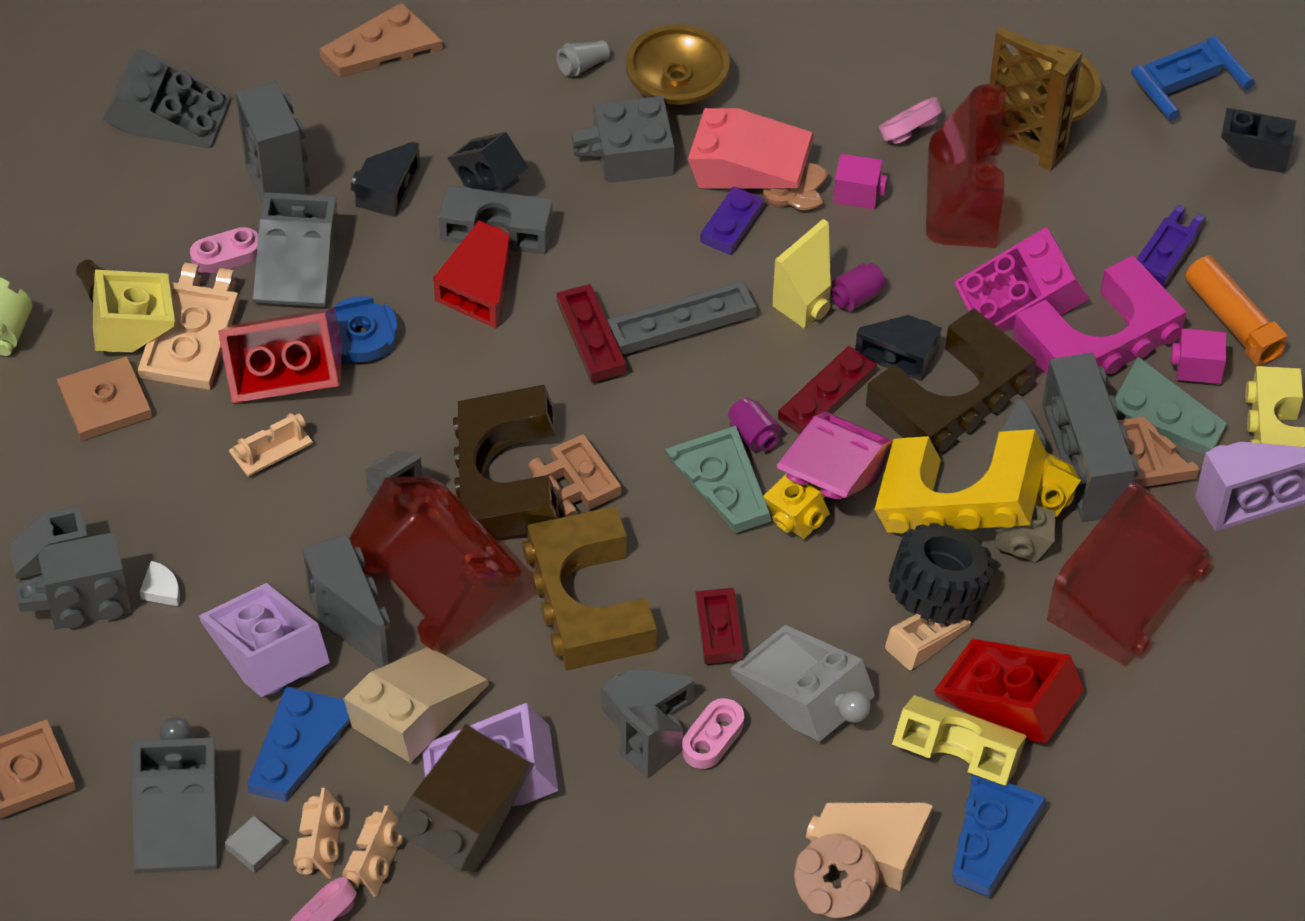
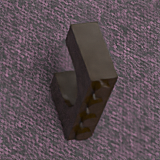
[866,308,1036,452]
[453,384,559,544]

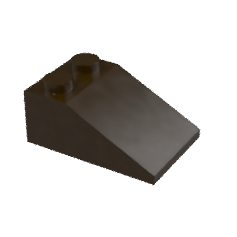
[393,724,534,872]

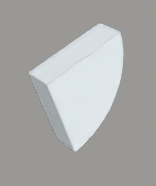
[140,561,180,606]

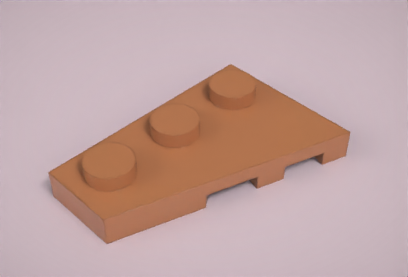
[319,3,443,78]

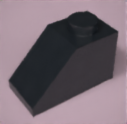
[351,142,420,217]
[855,315,942,381]

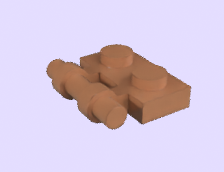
[528,434,621,517]

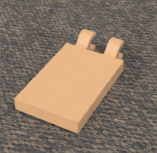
[138,263,239,390]

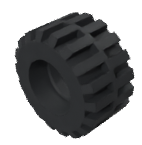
[888,523,994,624]

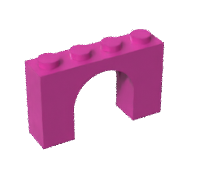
[1013,255,1186,375]

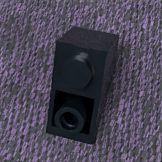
[1221,108,1296,174]

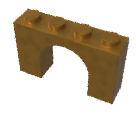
[522,506,657,671]

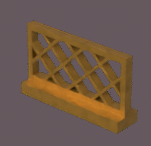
[983,27,1083,171]

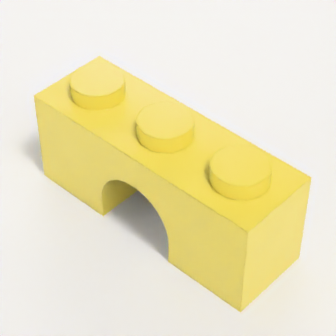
[1245,366,1305,447]
[892,695,1027,786]

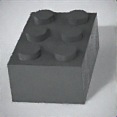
[235,81,310,204]

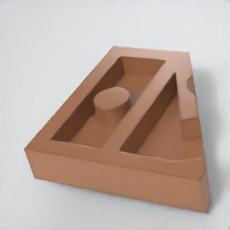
[1117,416,1199,489]

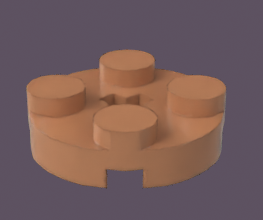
[794,834,879,918]

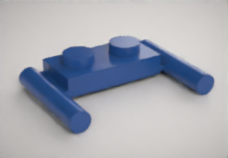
[1131,35,1255,120]

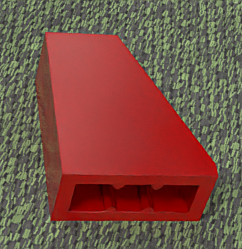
[433,221,510,329]

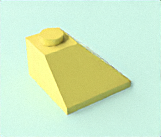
[772,219,831,329]
[93,270,175,352]

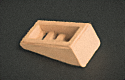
[885,614,971,670]

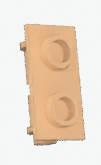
[229,413,313,477]
[293,787,344,879]
[342,805,403,897]

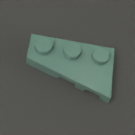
[1115,357,1227,456]
[665,426,771,533]

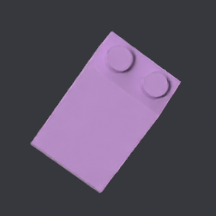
[1195,442,1305,532]
[199,583,330,697]
[423,703,558,806]

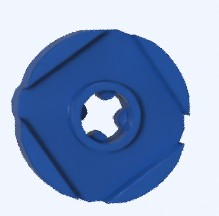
[333,296,398,364]

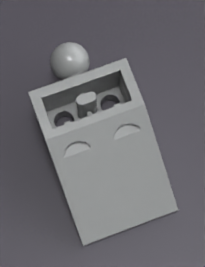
[730,625,875,742]

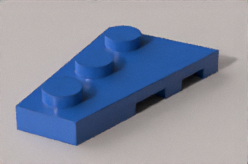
[247,686,350,802]
[952,774,1046,898]

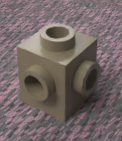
[993,505,1055,562]

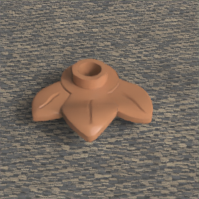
[762,163,828,210]

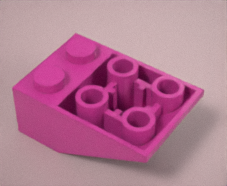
[954,226,1090,332]
[777,411,893,500]

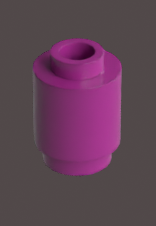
[830,263,886,311]
[728,397,781,452]

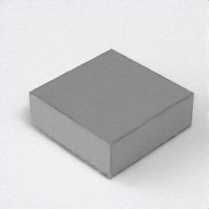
[225,816,284,873]

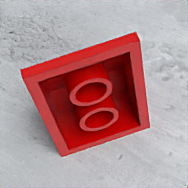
[934,638,1084,743]

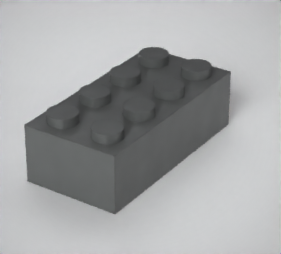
[1042,352,1138,522]

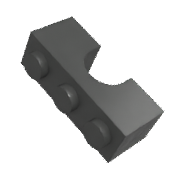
[439,185,553,254]

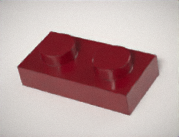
[695,587,743,664]

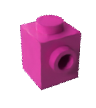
[833,154,887,210]
[1170,328,1226,384]

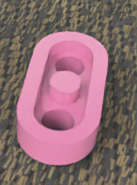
[878,97,942,144]
[190,227,258,274]
[682,698,744,769]
[290,877,357,921]

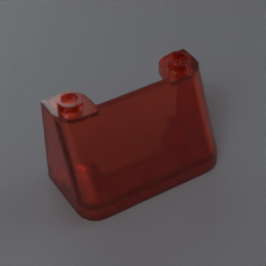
[925,84,1006,248]
[349,477,521,651]
[1047,482,1212,667]

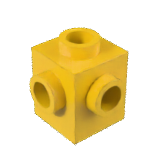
[1035,452,1081,517]
[763,473,830,539]

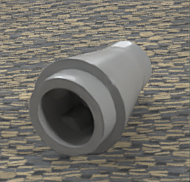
[557,40,610,77]

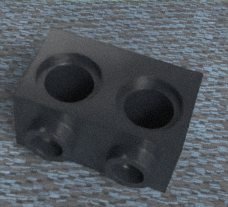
[447,132,529,191]

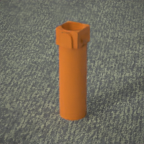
[1185,255,1288,366]

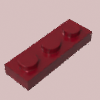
[556,284,626,383]
[778,345,877,434]

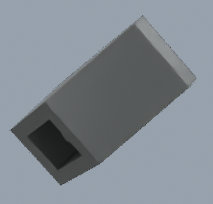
[9,505,87,579]

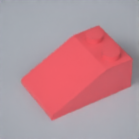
[688,108,814,189]

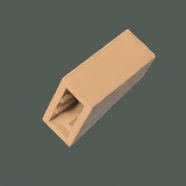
[806,803,933,891]

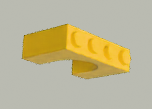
[875,429,1047,533]

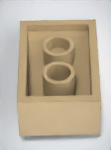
[344,646,489,763]

